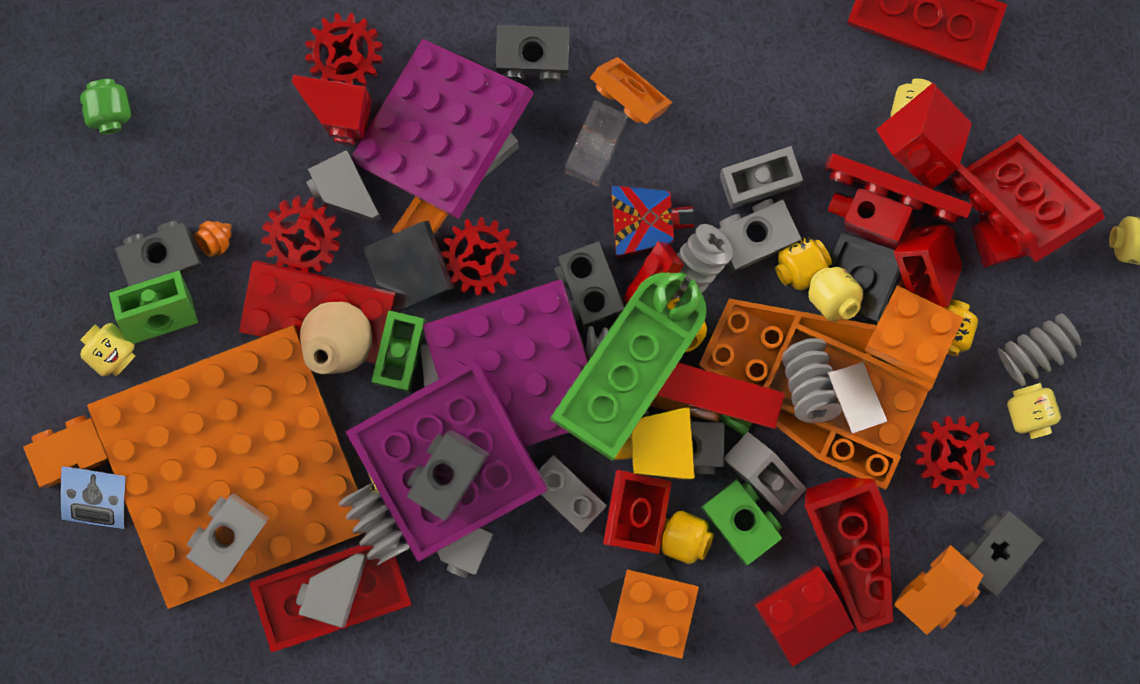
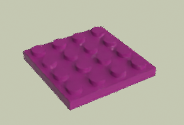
[351,39,534,219]
[423,279,588,447]
[346,359,548,562]

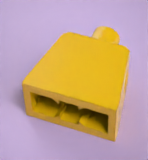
[614,407,694,480]

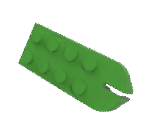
[550,273,706,461]

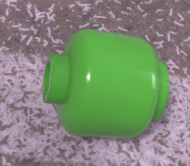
[80,79,131,135]

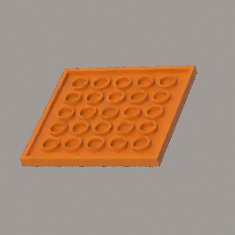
[87,325,363,609]

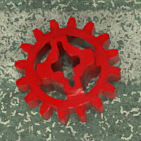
[305,13,383,87]
[261,196,342,272]
[441,217,519,297]
[914,416,995,495]

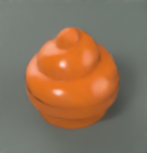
[194,221,232,257]

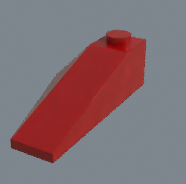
[804,477,893,633]

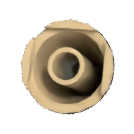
[300,301,373,374]

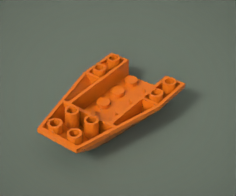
[699,299,946,490]

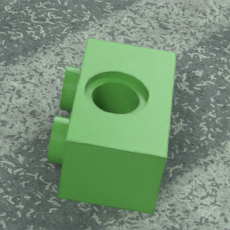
[109,270,198,344]
[372,311,427,393]
[701,480,782,565]

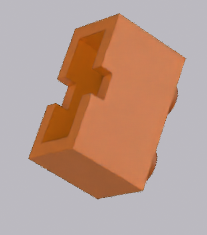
[23,415,109,488]
[894,545,984,635]

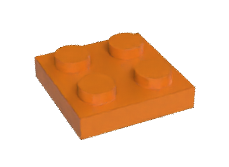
[590,57,672,125]
[864,285,964,384]
[610,569,699,659]

